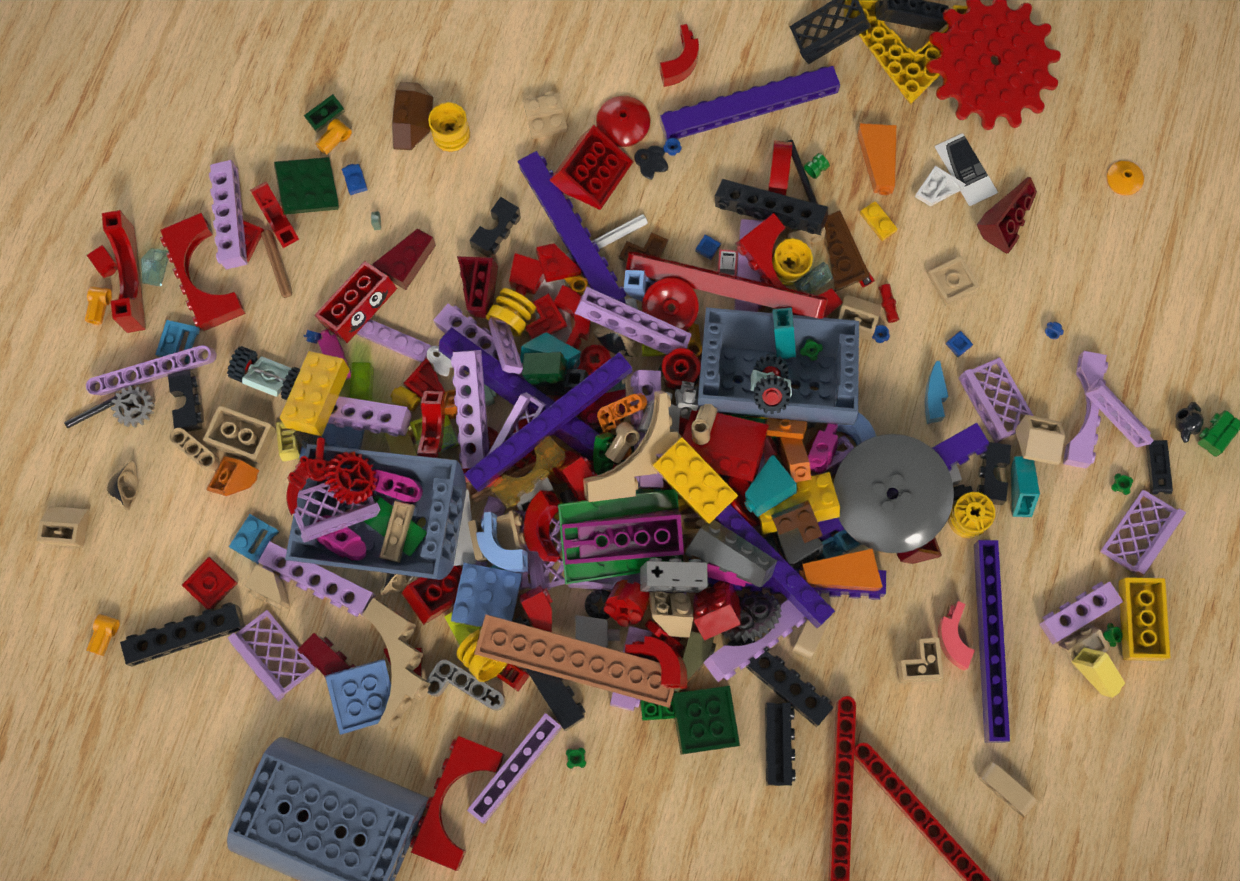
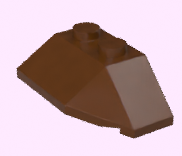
[392,82,434,150]

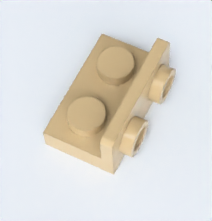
[1059,625,1110,670]

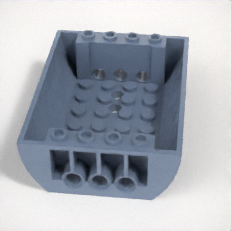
[697,307,859,425]
[285,444,467,580]
[227,737,429,881]

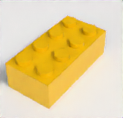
[280,351,350,436]
[651,437,738,524]
[758,472,840,534]
[1118,577,1171,661]

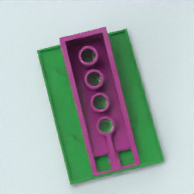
[558,489,684,585]

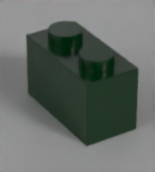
[304,94,345,133]
[522,352,567,384]

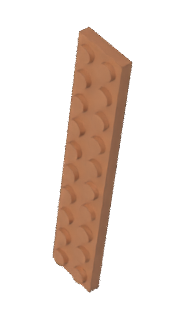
[474,614,675,707]

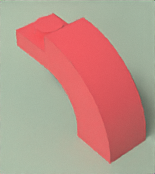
[938,601,975,671]

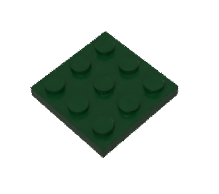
[274,157,339,215]
[672,686,740,755]

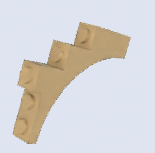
[583,391,681,502]
[362,598,431,731]

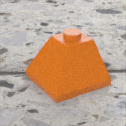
[206,456,259,496]

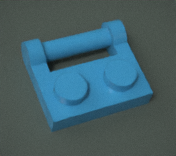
[155,320,200,364]
[229,514,279,564]

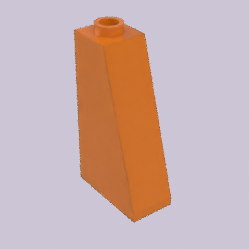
[857,123,897,195]
[777,437,811,482]
[799,549,883,591]

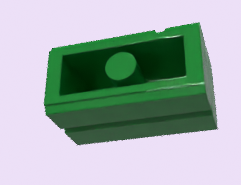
[1197,410,1240,457]

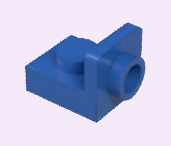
[342,164,368,196]

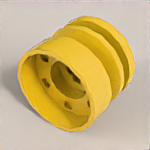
[428,102,470,152]
[772,238,813,286]
[486,288,536,337]
[948,492,995,539]
[457,629,508,682]

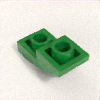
[593,432,614,475]
[641,700,675,721]

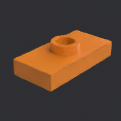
[766,418,807,439]

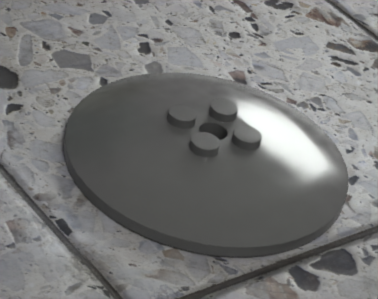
[833,434,954,553]

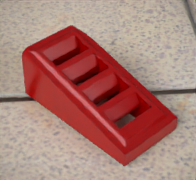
[496,664,529,692]

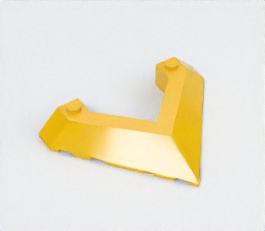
[843,0,967,105]

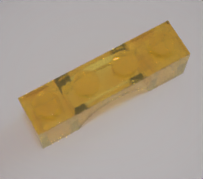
[490,436,566,509]

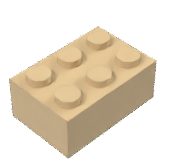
[203,405,276,465]

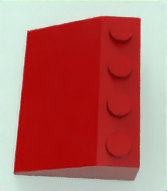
[550,125,634,210]
[682,410,769,482]

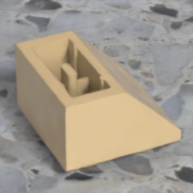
[838,295,882,341]
[1015,415,1065,465]
[37,506,89,548]
[245,565,290,610]
[649,591,693,638]

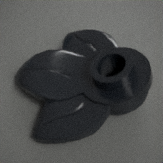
[634,146,668,180]

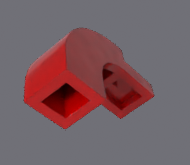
[660,24,699,87]
[768,140,792,196]
[250,182,299,248]
[554,285,591,350]
[417,391,445,458]
[524,490,561,562]
[625,636,687,688]

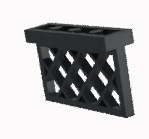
[789,0,872,65]

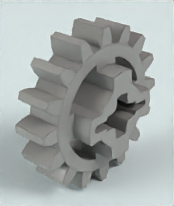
[111,386,155,428]

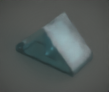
[141,248,169,286]

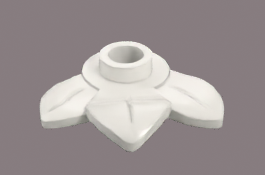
[426,346,453,377]

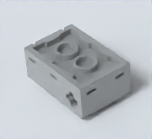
[640,558,708,593]

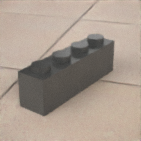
[685,520,777,587]

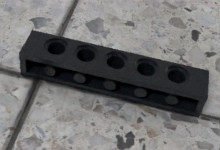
[715,179,828,235]
[120,603,245,667]
[726,638,834,727]

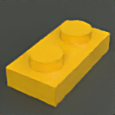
[860,201,898,241]

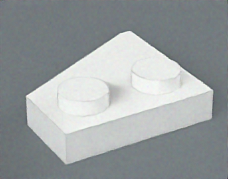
[915,166,966,207]

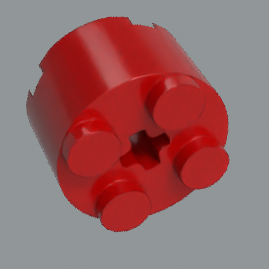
[662,348,701,391]
[604,580,650,627]

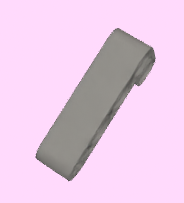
[426,660,505,711]

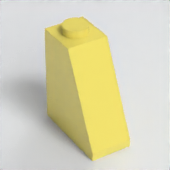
[1072,648,1125,698]

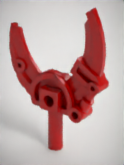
[286,438,342,515]

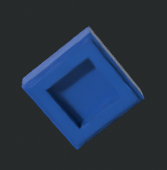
[695,235,721,260]
[946,331,973,358]

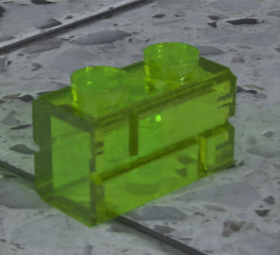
[350,362,374,401]

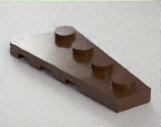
[824,210,870,292]

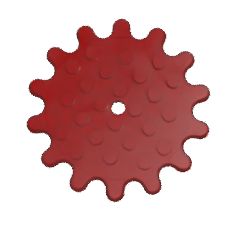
[926,0,1061,130]

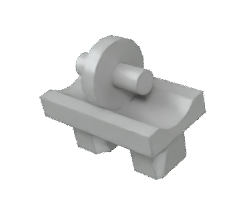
[675,381,698,416]

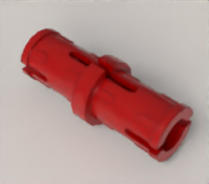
[879,284,900,323]

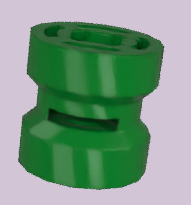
[804,153,830,179]

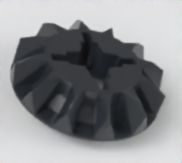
[585,589,611,620]

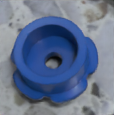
[664,138,682,156]
[1045,322,1064,339]
[872,325,890,343]
[304,330,321,344]

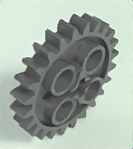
[722,591,782,643]

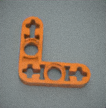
[597,393,647,460]

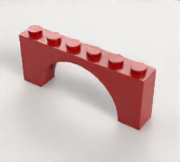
[102,210,146,333]
[160,213,246,331]
[735,213,843,318]
[410,736,505,871]

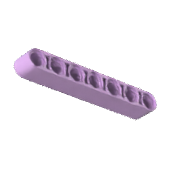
[86,345,217,396]

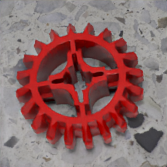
[324,451,378,505]

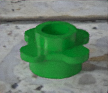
[800,339,823,361]
[1111,473,1133,495]
[1103,623,1123,647]
[566,748,587,769]

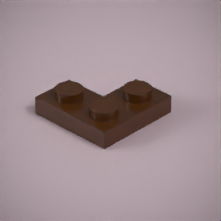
[619,232,668,263]
[771,500,823,543]

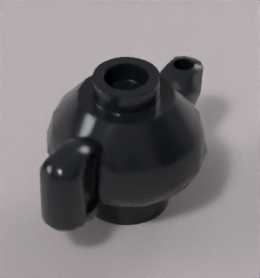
[1176,402,1204,443]

